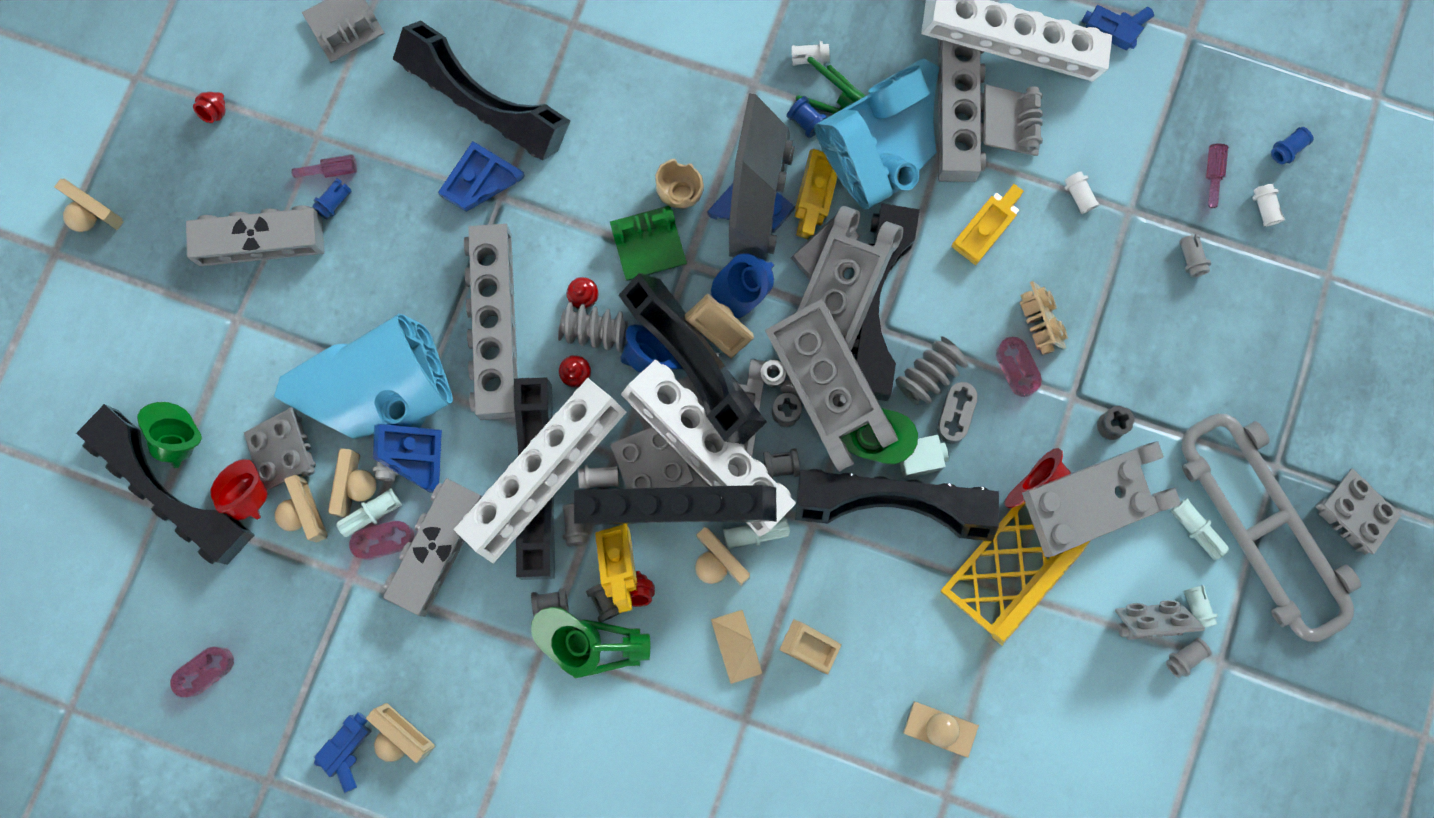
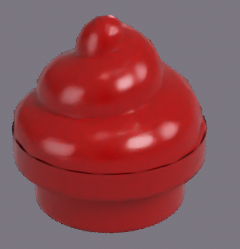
[193,92,226,123]
[566,277,599,309]
[559,355,591,388]
[630,571,655,607]

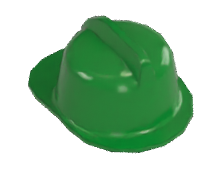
[137,402,202,469]
[841,408,918,464]
[531,607,601,677]

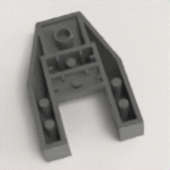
[729,93,795,261]

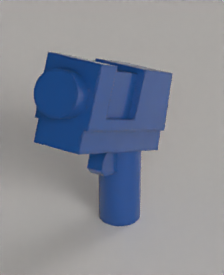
[1081,5,1154,51]
[314,712,371,793]

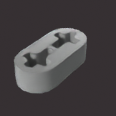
[937,382,978,444]

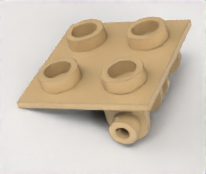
[1019,281,1068,355]

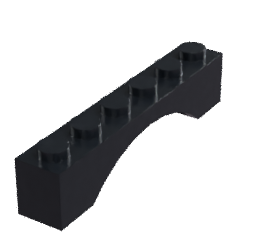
[393,20,570,160]
[851,203,920,401]
[618,273,767,444]
[514,377,555,580]
[76,404,255,565]
[795,469,999,542]
[574,485,777,525]

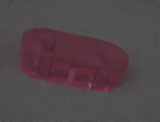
[996,337,1042,397]
[349,521,414,560]
[170,647,234,697]

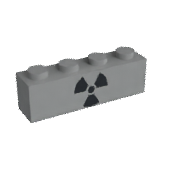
[186,205,324,266]
[383,478,483,617]

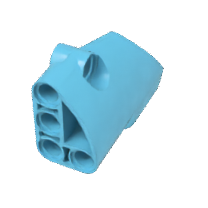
[814,58,940,210]
[274,314,453,439]

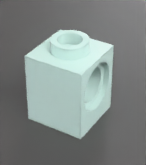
[899,435,949,479]

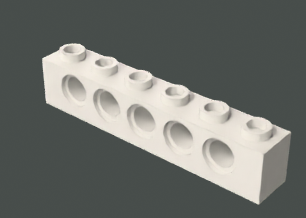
[921,0,1112,82]
[621,359,796,537]
[453,378,626,564]

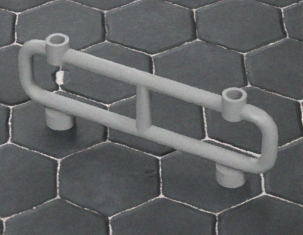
[1182,414,1361,642]

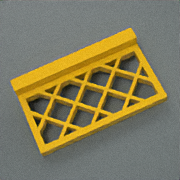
[941,502,1090,646]

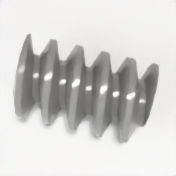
[558,302,628,353]
[895,336,968,405]

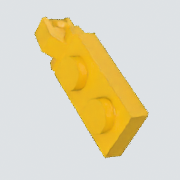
[794,148,838,239]
[951,184,1024,266]
[595,524,637,613]

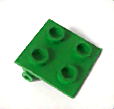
[610,206,687,281]

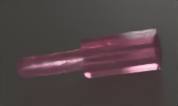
[1206,143,1229,208]
[291,154,357,178]

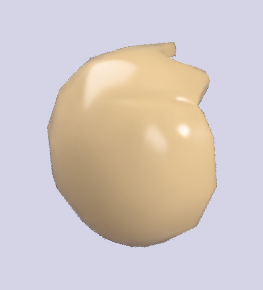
[655,159,704,209]

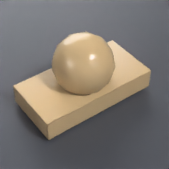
[54,179,124,232]
[685,293,754,359]
[328,448,376,518]
[275,475,328,543]
[695,527,750,586]
[779,619,842,675]
[903,701,979,758]
[366,703,435,763]

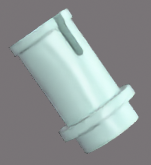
[1183,585,1218,628]

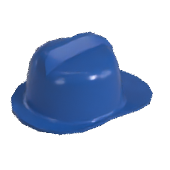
[711,253,775,319]
[620,324,683,373]

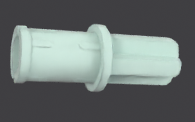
[336,488,402,537]
[1170,498,1229,560]
[723,517,790,550]

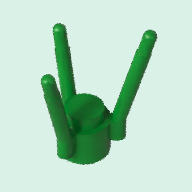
[796,57,866,114]
[573,619,650,678]

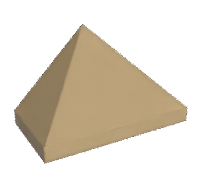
[711,610,762,684]

